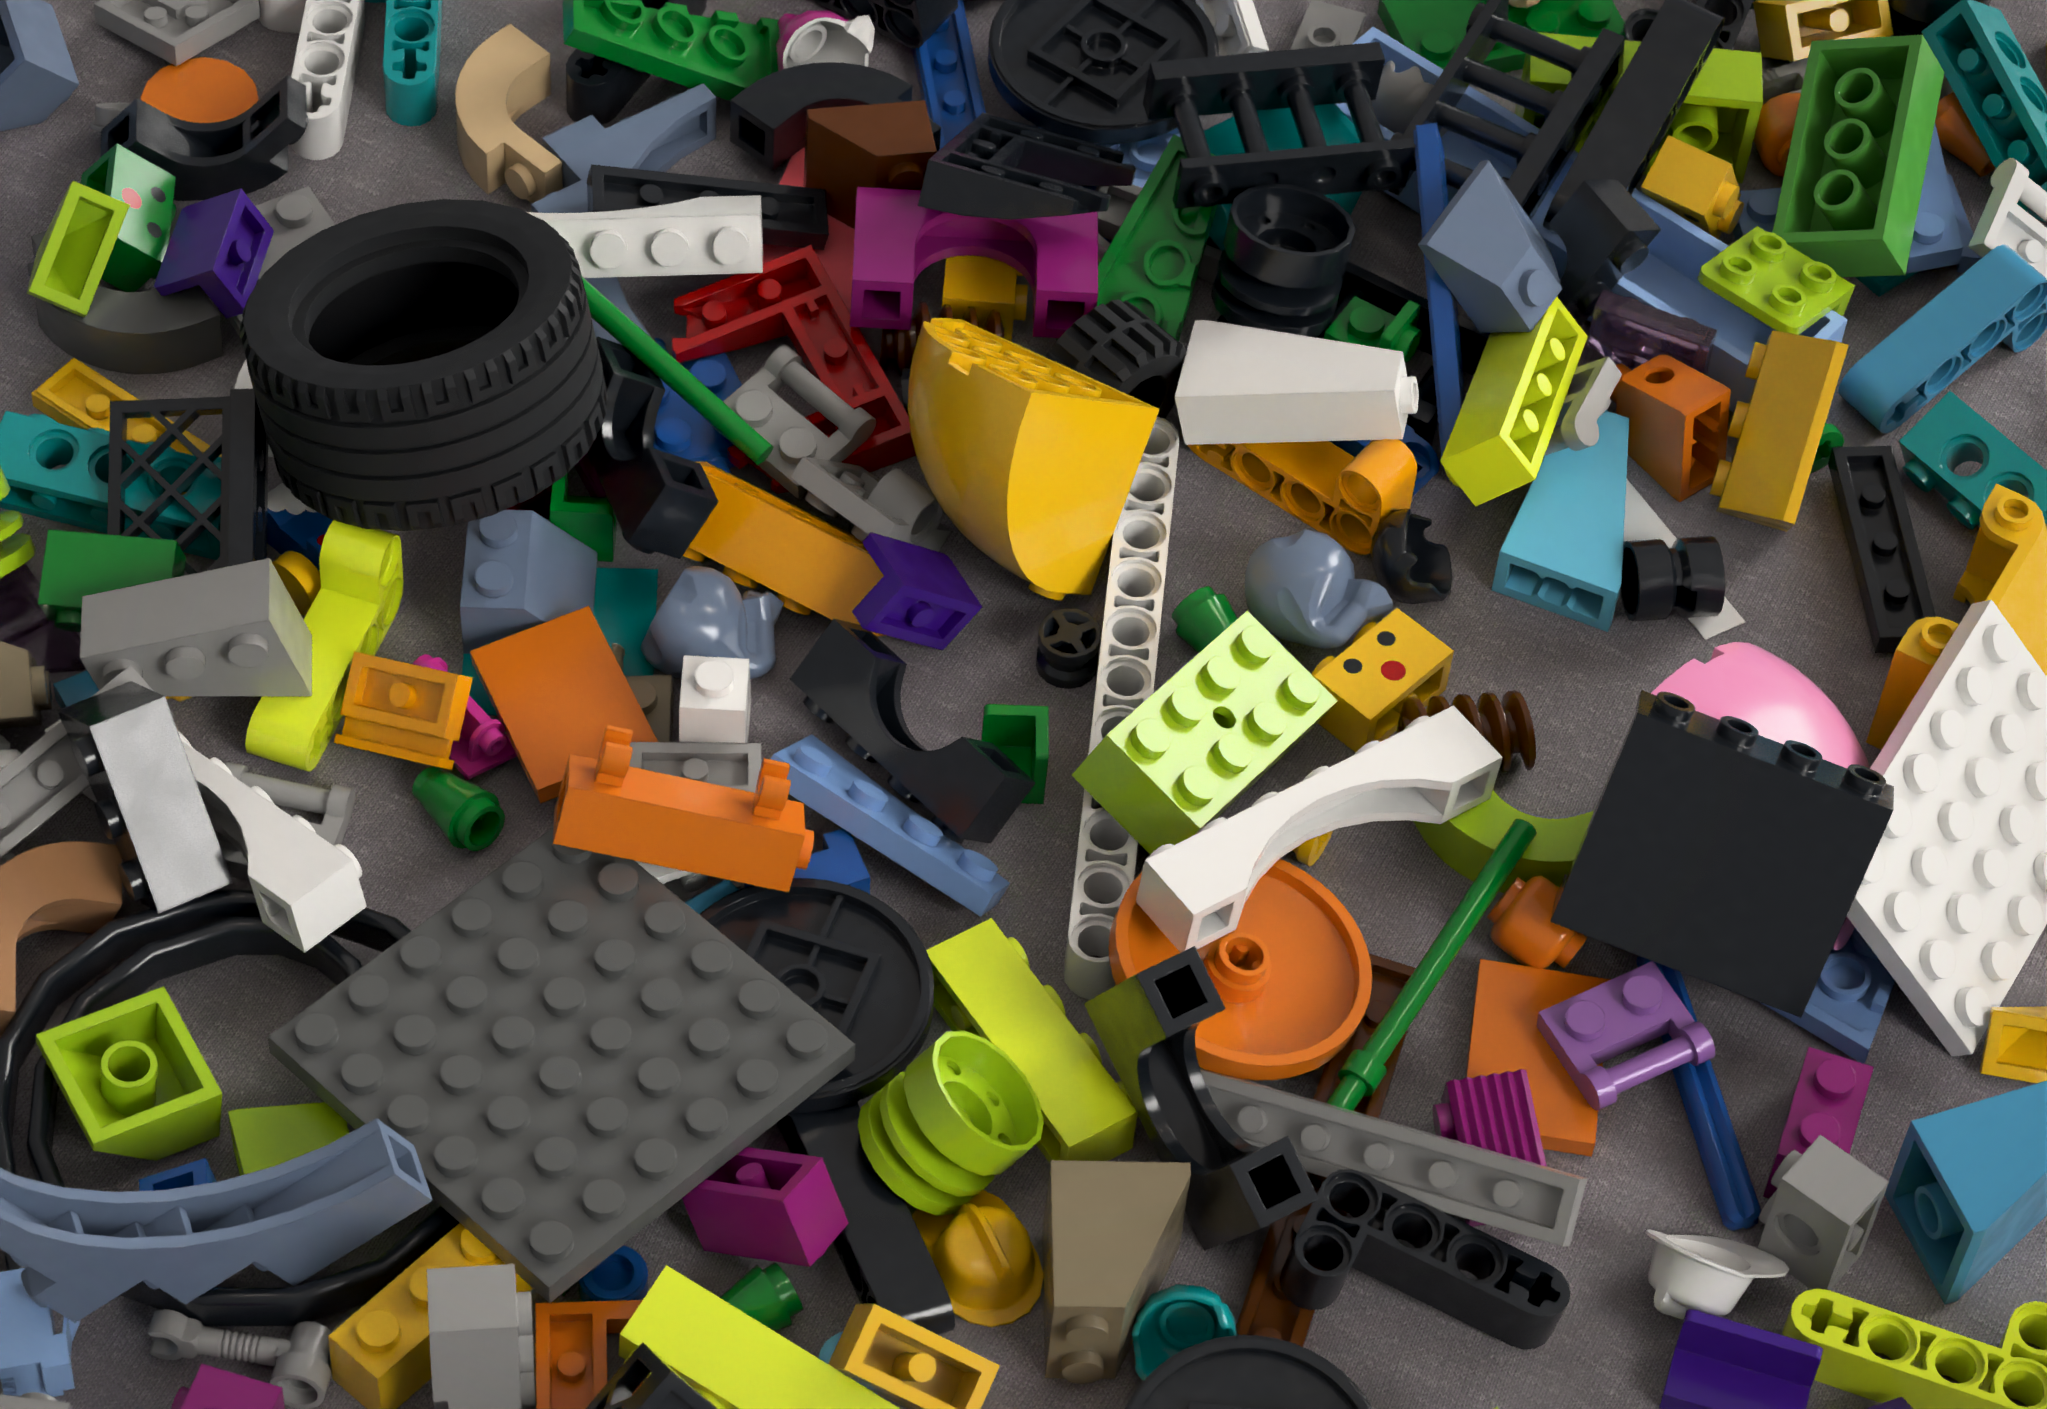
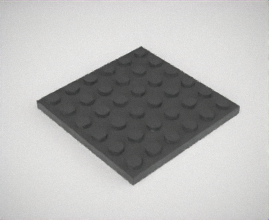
[268,827,856,1303]

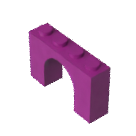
[850,187,1098,338]

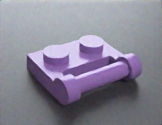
[1537,961,1715,1110]

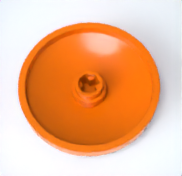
[1108,859,1372,1081]

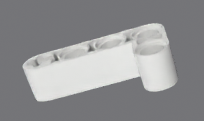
[258,0,366,160]

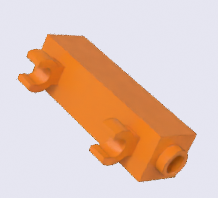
[553,725,814,892]

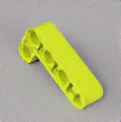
[245,520,404,772]
[1781,1288,2047,1409]

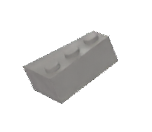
[80,558,312,696]
[427,1264,536,1409]

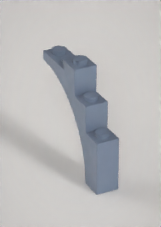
[531,83,716,345]
[0,1118,433,1323]

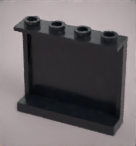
[1550,690,1894,1018]

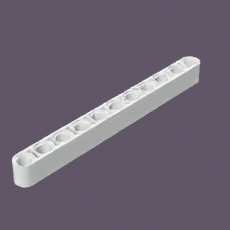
[1063,417,1179,1000]

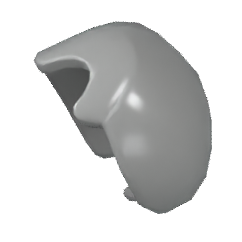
[1371,61,1448,137]

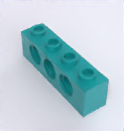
[1922,0,2047,223]
[1899,391,2047,530]
[0,411,222,560]

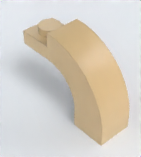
[455,23,563,203]

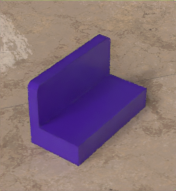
[154,188,274,319]
[852,532,982,650]
[1659,1309,1823,1409]

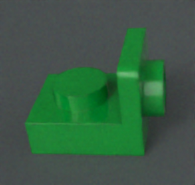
[1324,296,1423,363]

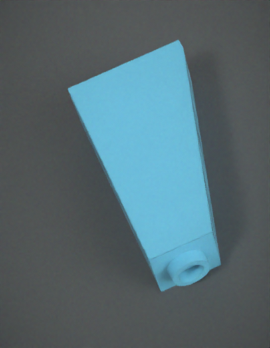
[1491,410,1629,632]

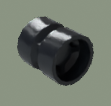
[1620,536,1725,621]

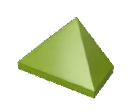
[27,180,130,318]

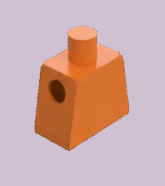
[1610,355,1731,502]

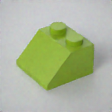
[36,986,223,1161]

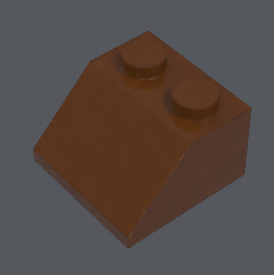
[803,100,937,229]

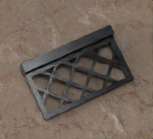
[107,388,268,575]

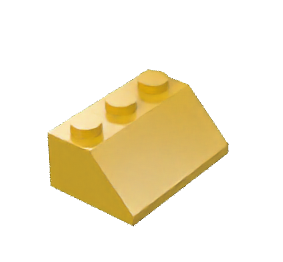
[1709,330,1849,532]

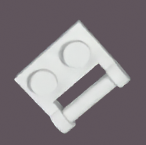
[1968,158,2047,278]

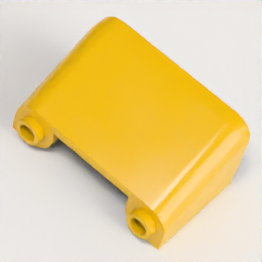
[1866,483,2047,750]

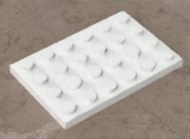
[1847,599,2047,1057]

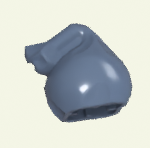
[1245,529,1393,648]
[640,566,784,679]

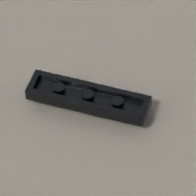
[587,164,829,250]
[1828,446,1936,653]

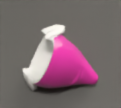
[776,11,875,71]

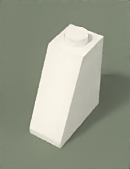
[679,655,751,743]

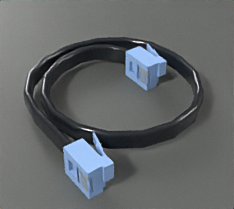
[0,889,459,1397]

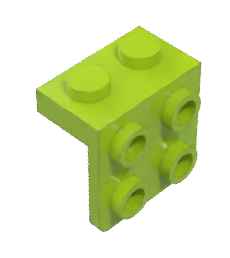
[1697,226,1855,335]

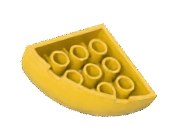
[908,318,1160,601]

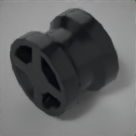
[1035,608,1101,689]

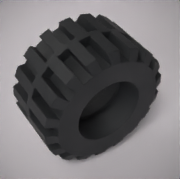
[1045,300,1186,419]

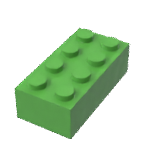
[1772,35,1944,277]

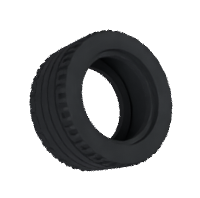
[240,199,608,531]

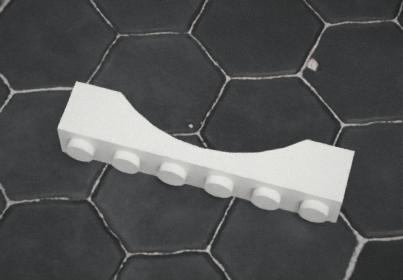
[527,195,763,278]
[1136,705,1503,953]
[44,719,367,953]

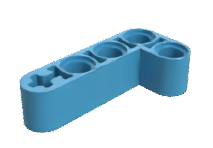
[1838,244,2047,433]

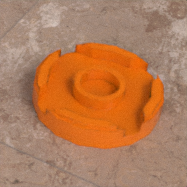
[141,57,259,123]

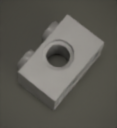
[1758,1135,1889,1290]

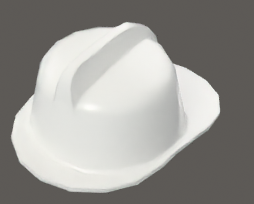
[1645,1229,1789,1320]

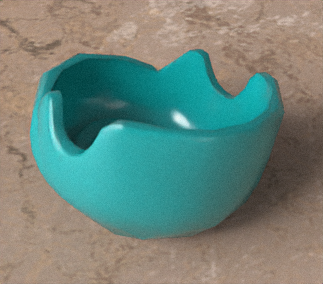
[1131,1284,1237,1381]

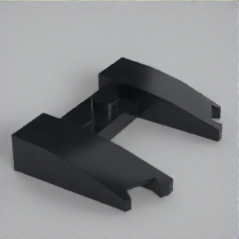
[918,113,1136,220]

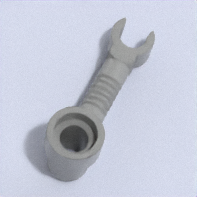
[147,1309,332,1409]

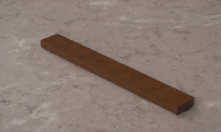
[1236,954,1416,1347]

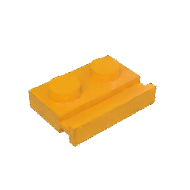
[334,651,473,770]

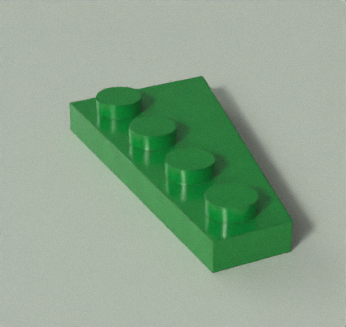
[562,0,779,101]
[1377,0,1625,73]
[1056,134,1217,341]

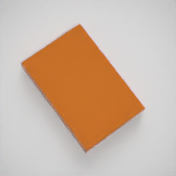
[470,606,658,804]
[1465,959,1611,1157]

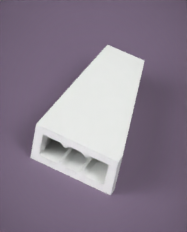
[1175,320,1419,445]

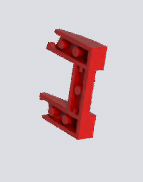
[672,245,916,494]

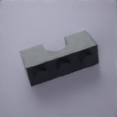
[1549,179,1661,327]

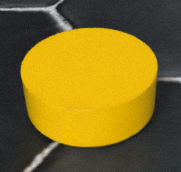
[272,551,321,615]

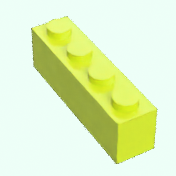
[1440,297,1588,507]
[926,918,1138,1163]
[618,1265,900,1409]

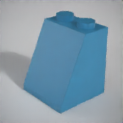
[1884,1081,2047,1305]

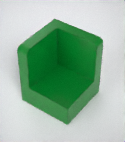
[550,473,618,562]
[981,704,1049,804]

